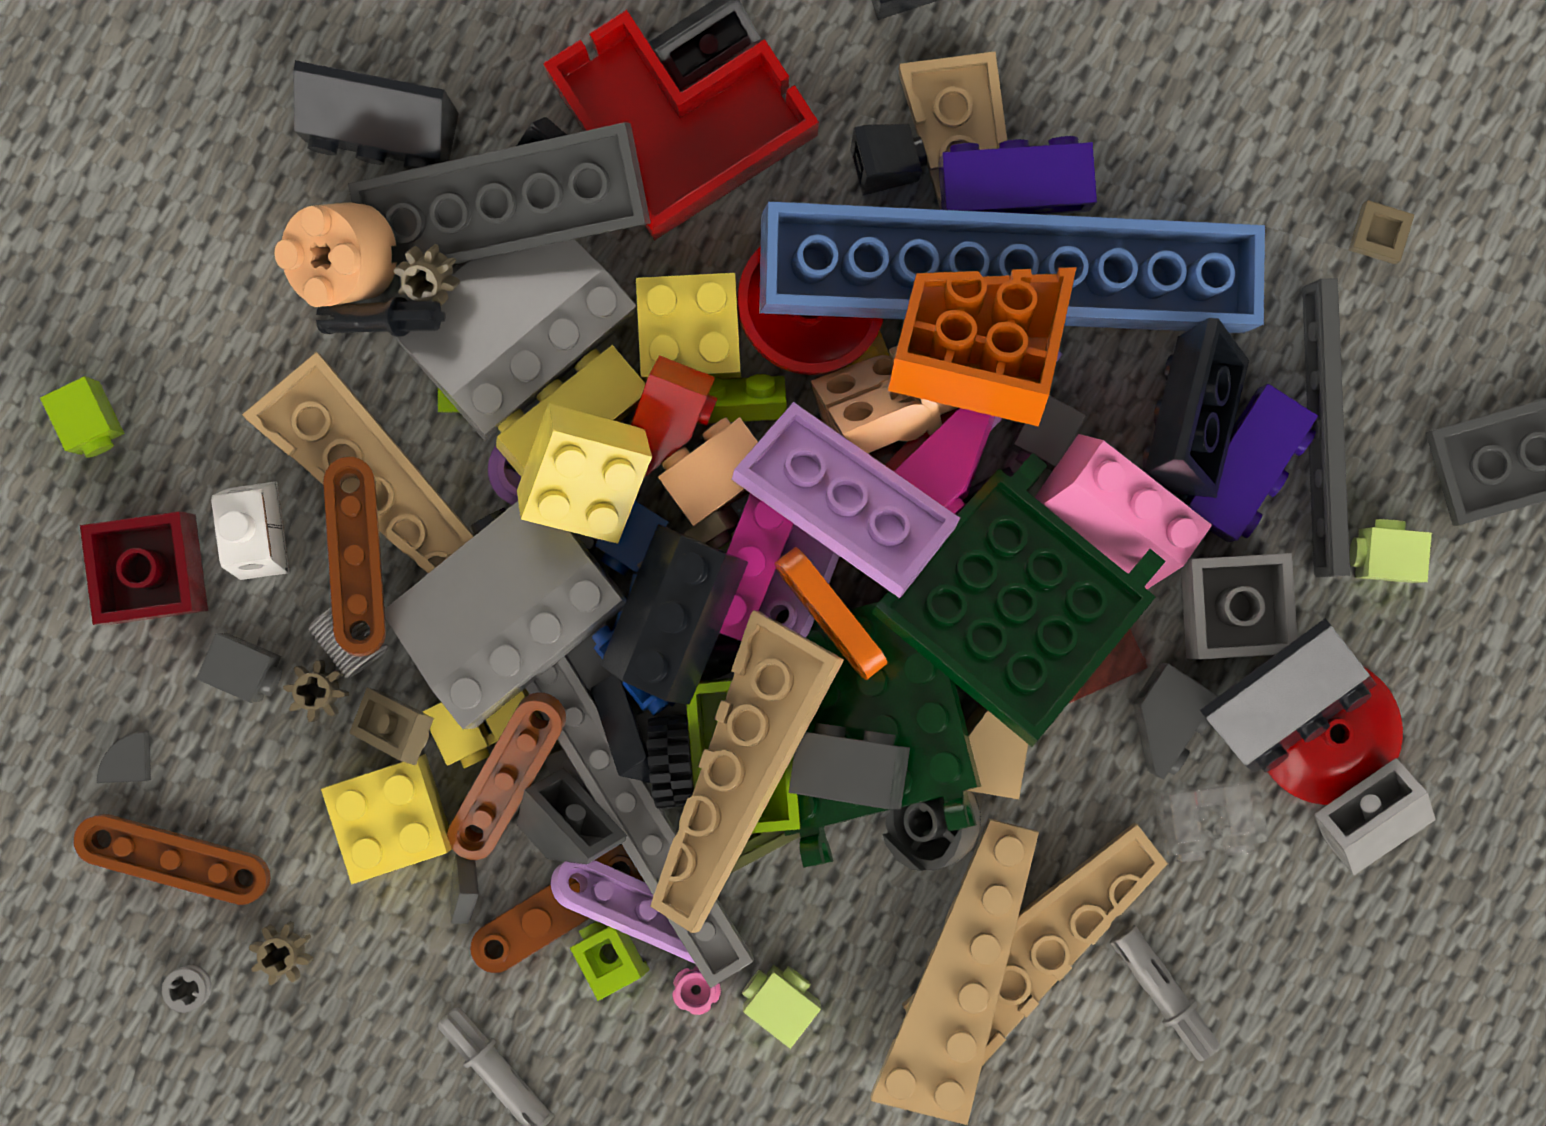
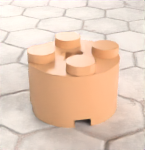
[274,202,397,307]

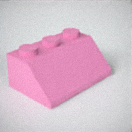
[1035,434,1212,589]

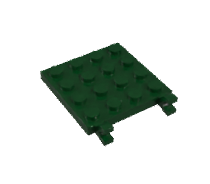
[872,453,1166,747]
[739,601,981,868]

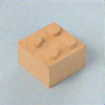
[658,417,758,527]

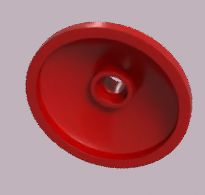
[737,246,883,375]
[1267,667,1403,805]

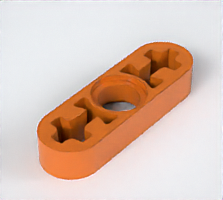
[774,547,887,680]

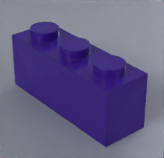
[938,136,1097,215]
[1184,384,1318,542]

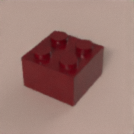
[80,511,208,625]

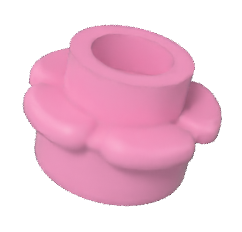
[672,966,721,1015]

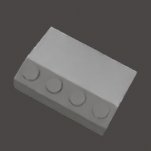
[393,239,637,442]
[385,501,627,729]

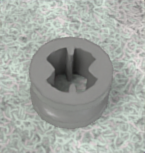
[162,965,212,1013]

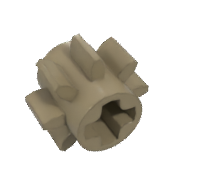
[394,244,460,306]
[283,660,349,722]
[248,921,314,985]

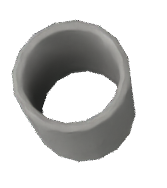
[308,607,388,678]

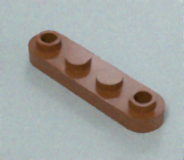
[323,457,386,657]
[447,692,566,860]
[74,814,271,905]
[470,844,643,973]

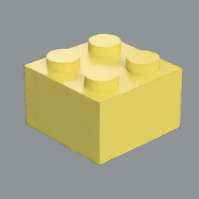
[636,273,741,384]
[517,403,652,544]
[321,754,452,885]

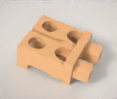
[811,346,958,453]

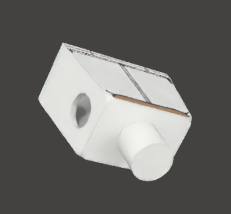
[211,481,290,580]

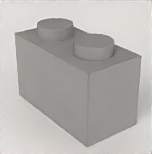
[1314,758,1436,875]

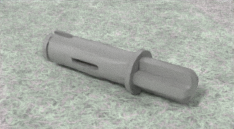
[1110,925,1219,1061]
[438,1007,554,1126]

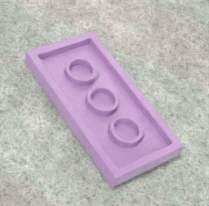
[731,402,960,598]

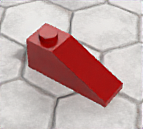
[631,355,718,478]

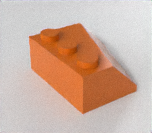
[888,267,1077,427]

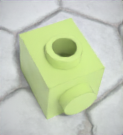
[1349,519,1432,583]
[742,965,821,1049]

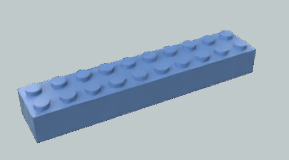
[759,201,1265,333]

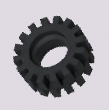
[647,714,694,809]

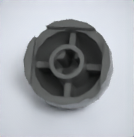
[880,791,981,871]

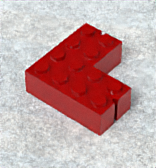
[543,10,819,241]

